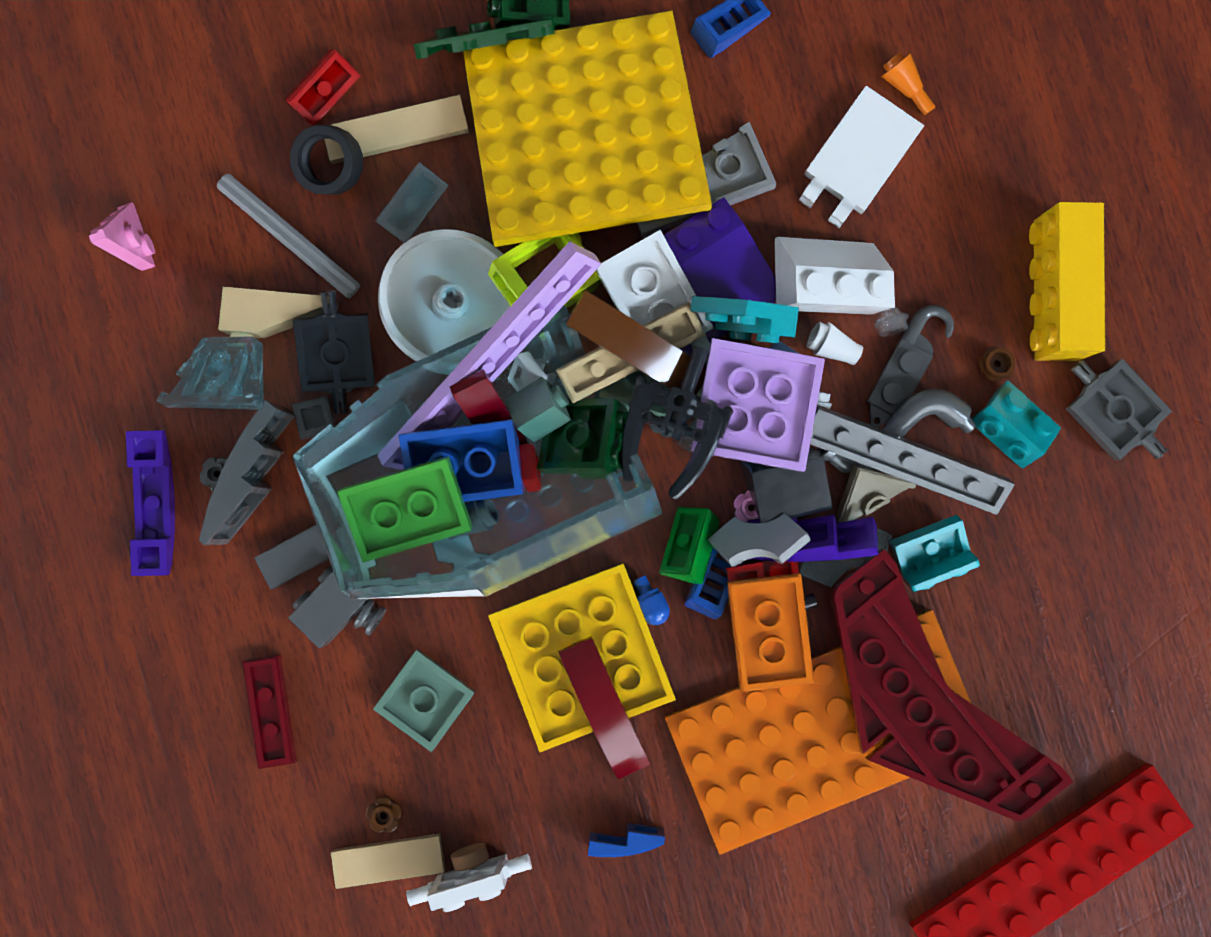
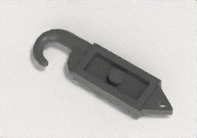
[865,305,954,428]

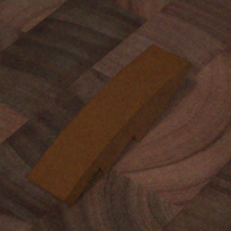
[565,290,706,395]

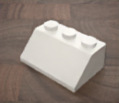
[775,237,895,315]

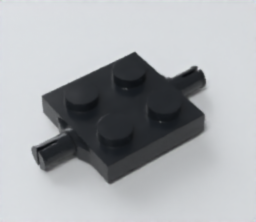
[293,290,375,414]

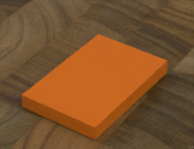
[727,573,814,692]

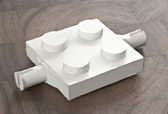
[406,853,532,912]

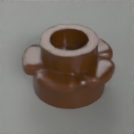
[979,346,1015,382]
[366,797,402,833]

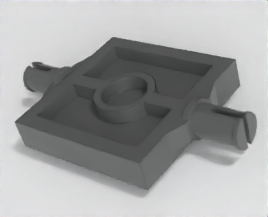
[1065,359,1172,461]

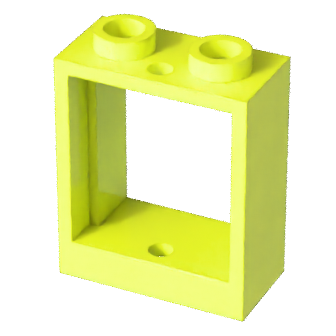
[488,233,602,317]

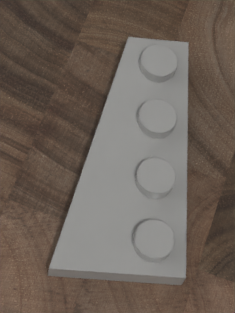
[637,122,776,238]

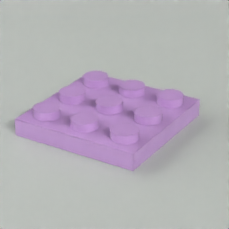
[691,338,825,472]

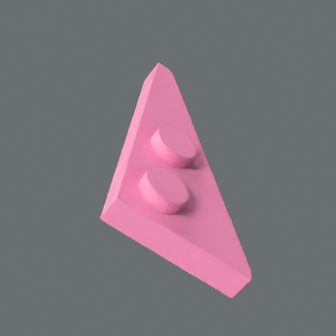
[89,202,155,271]

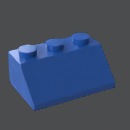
[398,419,525,502]

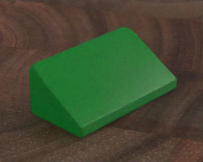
[659,507,719,584]

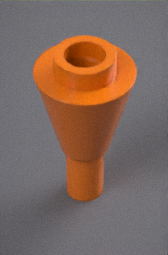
[881,52,936,115]

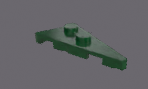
[414,18,555,59]

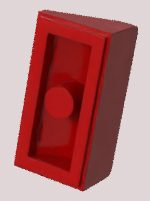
[284,49,361,126]

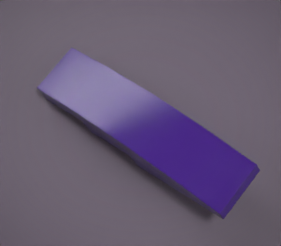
[746,515,879,562]

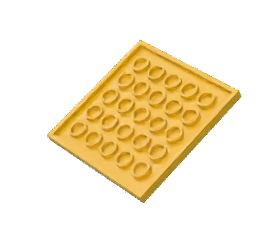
[463,11,712,247]

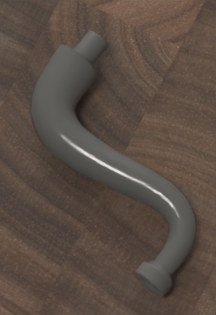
[816,388,975,474]

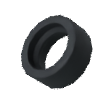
[290,125,363,195]

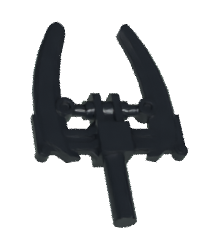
[621,346,734,499]

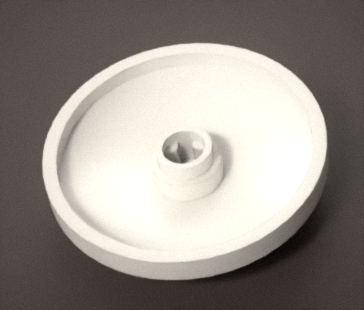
[378,229,511,372]

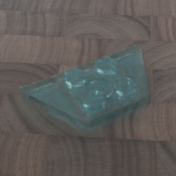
[157,337,264,410]

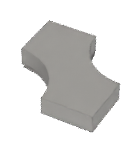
[708,513,810,567]

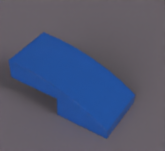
[588,823,665,857]

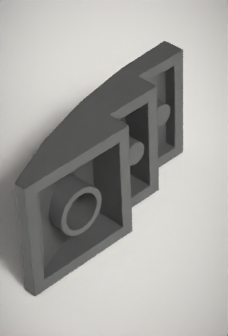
[199,400,295,545]

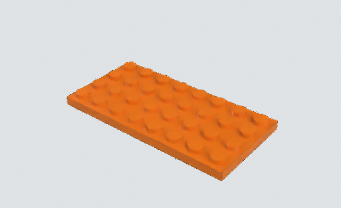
[664,609,971,855]

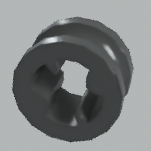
[353,599,387,636]

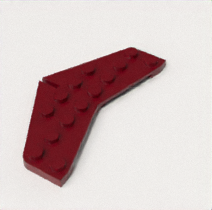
[832,549,1074,821]

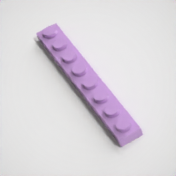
[377,241,601,470]

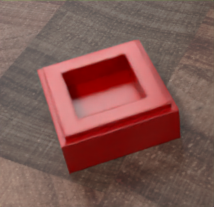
[519,443,542,492]

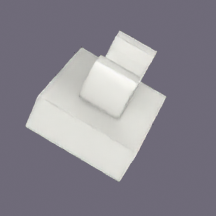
[508,351,556,392]

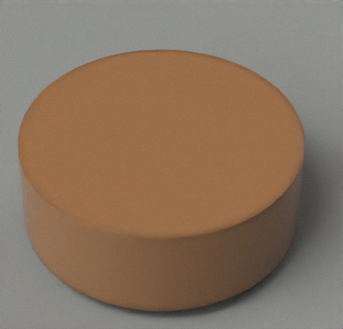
[450,843,489,871]

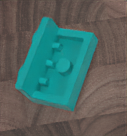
[972,380,1061,468]
[890,514,980,592]

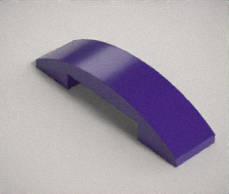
[126,430,175,576]

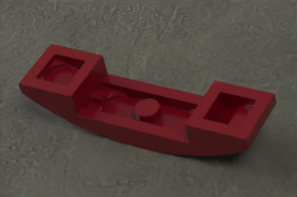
[558,636,651,779]

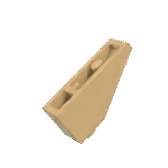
[218,287,339,343]

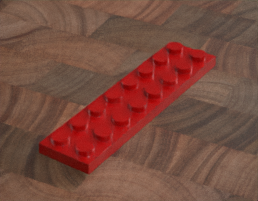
[909,763,1194,937]

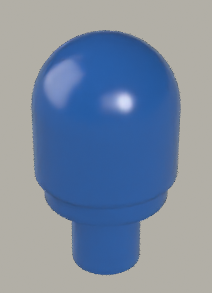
[633,575,670,625]

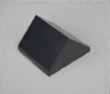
[741,446,832,523]

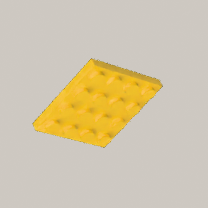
[488,563,676,752]

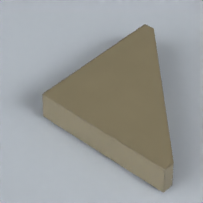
[835,464,916,523]

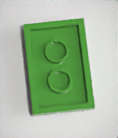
[337,456,473,563]

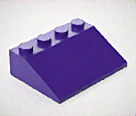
[663,197,776,356]

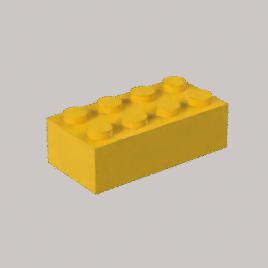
[1029,202,1105,361]

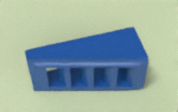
[691,0,771,58]
[684,548,744,620]

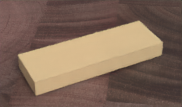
[331,833,446,889]

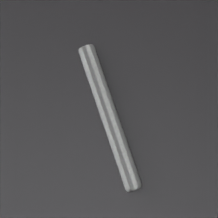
[216,174,360,298]

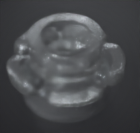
[874,308,909,337]

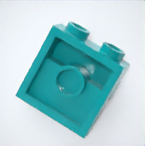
[690,296,799,343]

